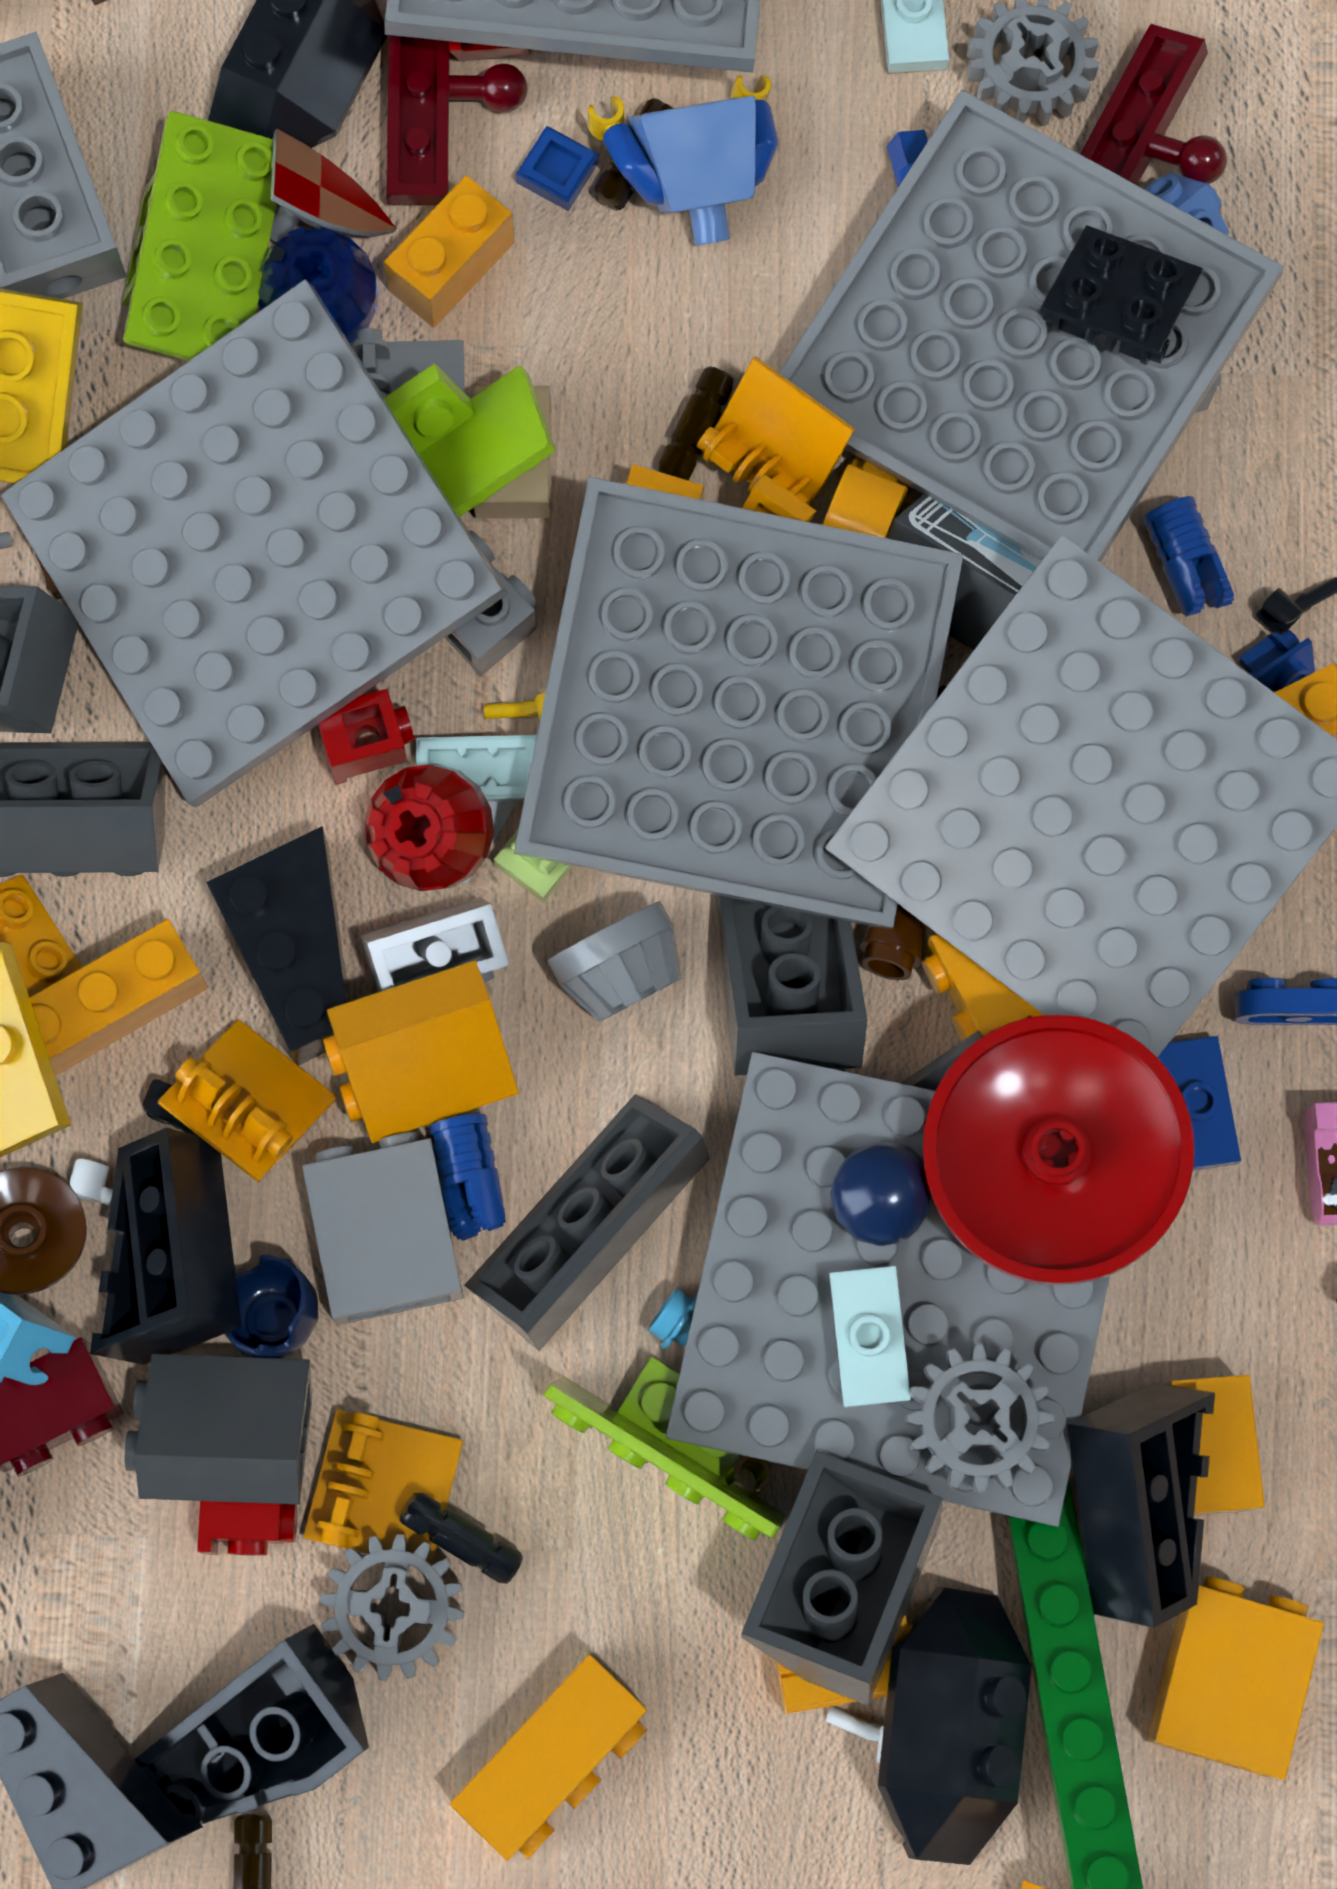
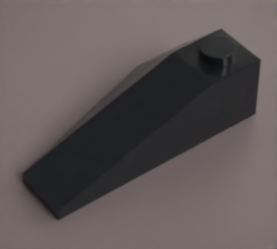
[134,1624,369,1825]

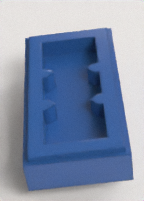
[1158,1036,1241,1171]

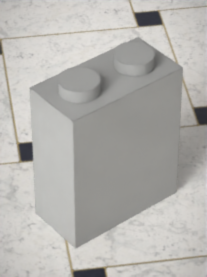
[302,1133,464,1326]

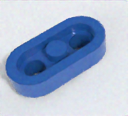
[1234,978,1337,1025]

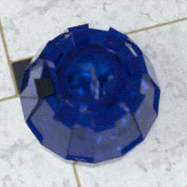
[257,226,378,343]

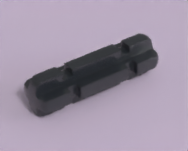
[399,1493,523,1584]

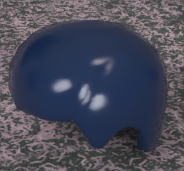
[830,1140,933,1246]
[225,1254,319,1358]

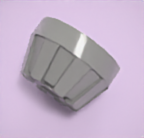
[547,901,681,1022]

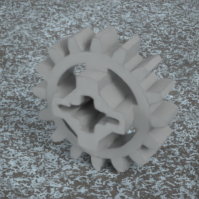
[966,0,1099,126]
[904,1344,1054,1493]
[319,1534,465,1681]

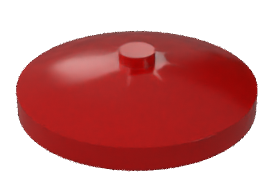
[923,1014,1195,1285]

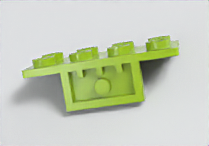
[121,111,277,361]
[384,363,555,517]
[544,1355,786,1540]

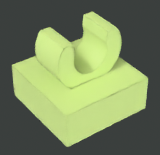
[493,829,573,903]

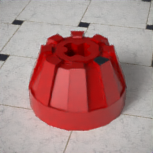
[364,764,494,891]

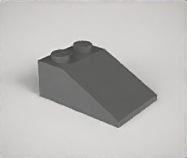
[0,586,78,733]
[717,895,868,1076]

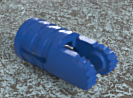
[1142,496,1234,617]
[429,1114,506,1241]

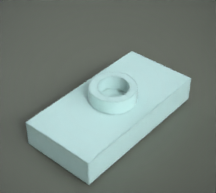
[880,0,949,73]
[416,735,537,802]
[829,1266,911,1408]

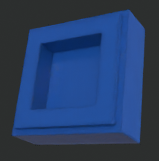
[516,125,599,211]

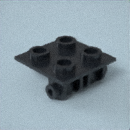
[1040,225,1203,365]

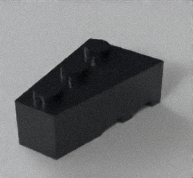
[206,826,350,1066]

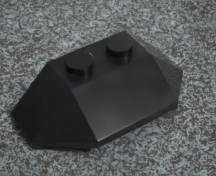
[208,0,388,148]
[877,1587,1032,1865]

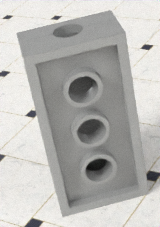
[0,32,127,299]

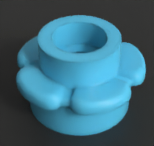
[647,1288,697,1349]

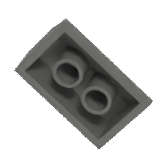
[0,742,166,877]
[741,1450,943,1706]

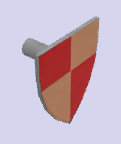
[270,129,397,244]

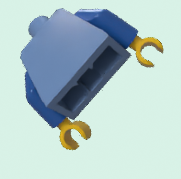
[588,75,778,245]

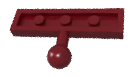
[1080,24,1227,185]
[387,35,528,205]

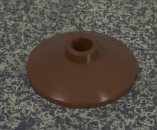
[0,1167,87,1295]

